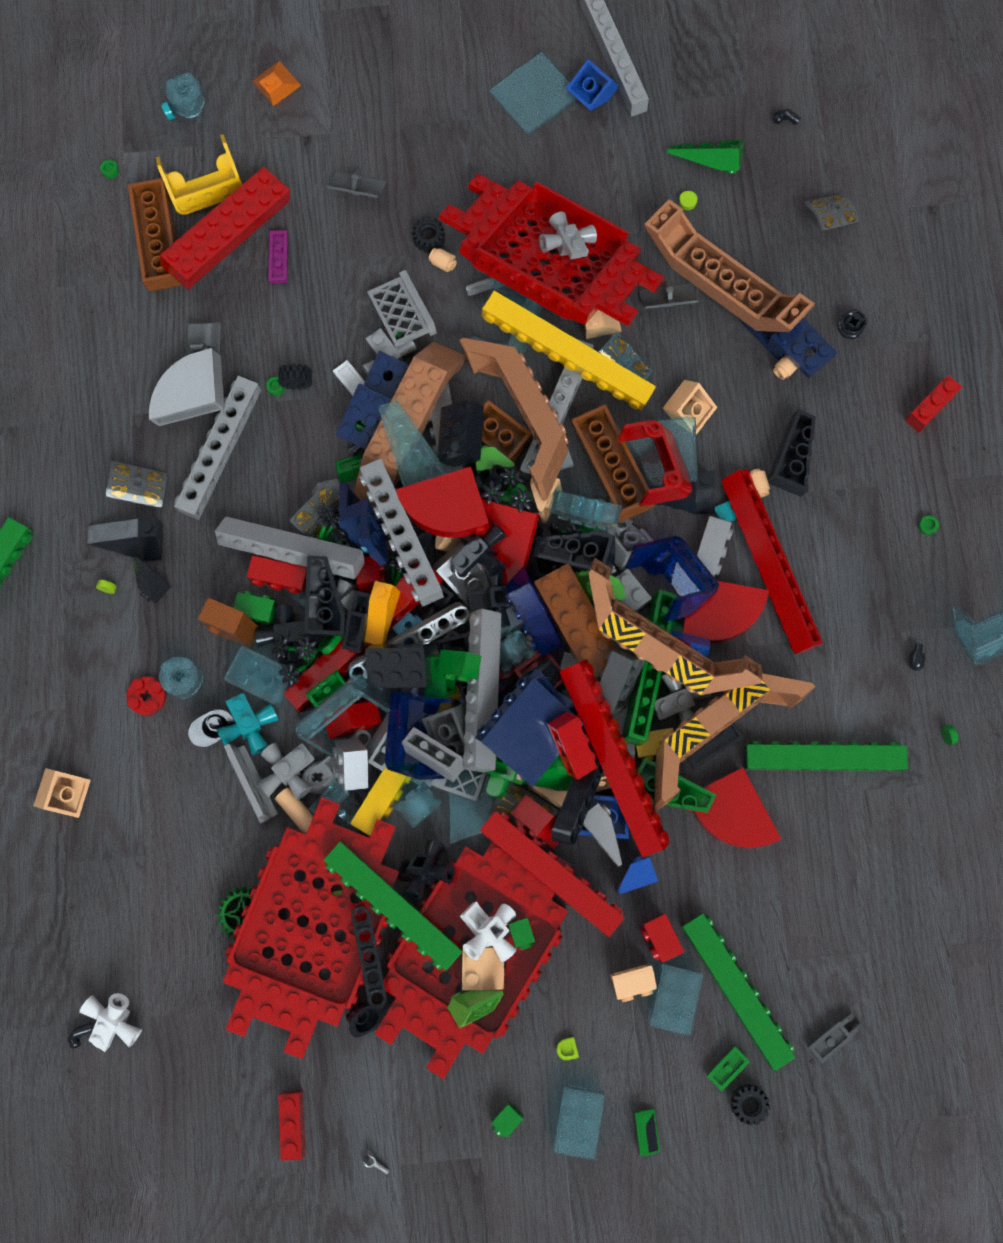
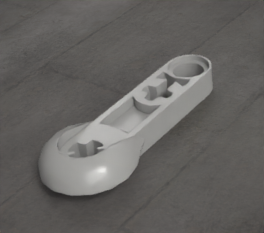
[302,730,372,794]

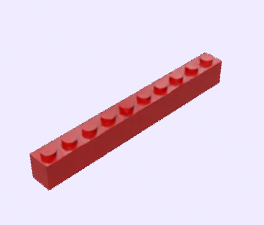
[721,470,823,654]
[283,563,443,712]
[559,659,670,857]

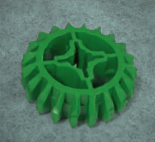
[216,886,253,940]

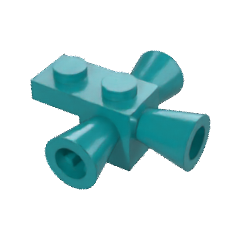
[216,693,278,755]

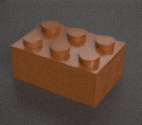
[481,400,532,463]

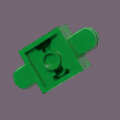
[483,756,523,798]

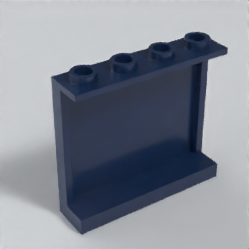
[475,675,584,787]

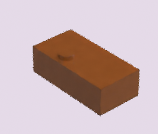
[198,598,260,649]

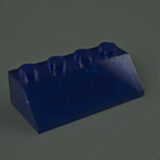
[505,567,563,656]

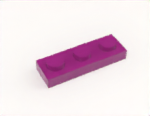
[269,230,289,284]

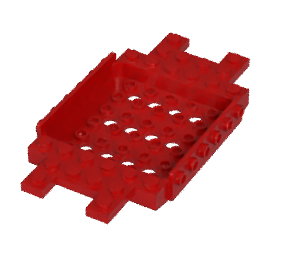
[439,173,664,327]
[222,797,399,1059]
[374,842,572,1079]

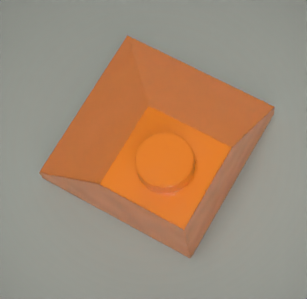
[252,61,301,106]

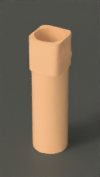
[275,787,313,834]

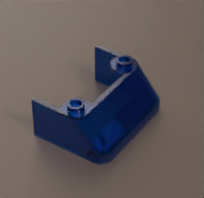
[625,536,719,622]
[385,692,452,780]

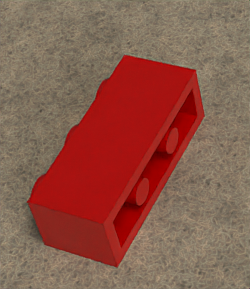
[905,375,962,433]
[246,555,307,595]
[547,712,597,780]
[278,1090,306,1161]

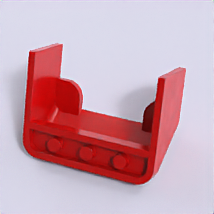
[616,420,692,507]

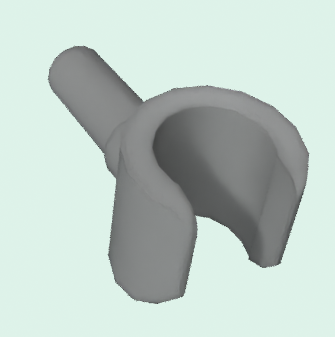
[362,1150,389,1175]

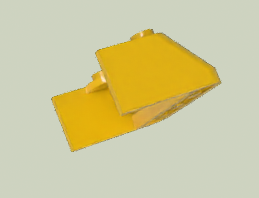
[156,134,242,215]

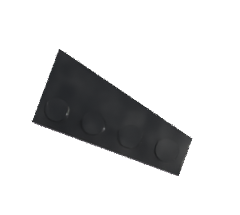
[767,409,816,497]

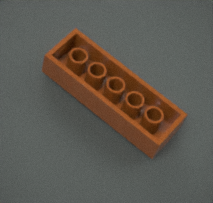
[128,178,182,292]
[571,404,654,523]
[533,563,616,682]

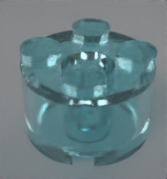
[166,73,206,118]
[499,630,536,674]
[159,657,203,698]
[395,782,442,829]

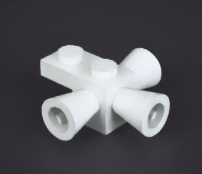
[460,902,517,962]
[80,993,142,1052]

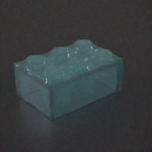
[550,490,622,530]
[223,645,289,708]
[648,963,703,1036]
[553,1084,605,1160]

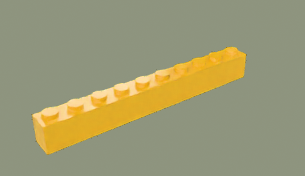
[482,291,656,411]
[350,685,462,836]

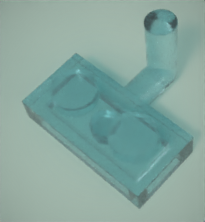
[309,780,354,824]

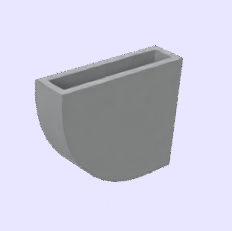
[149,348,225,426]

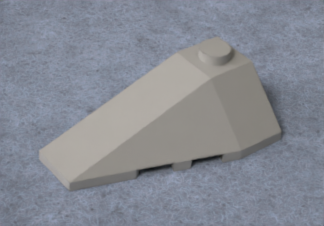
[585,498,657,571]

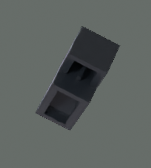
[342,590,372,653]

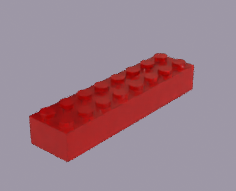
[160,167,290,290]
[480,811,625,937]

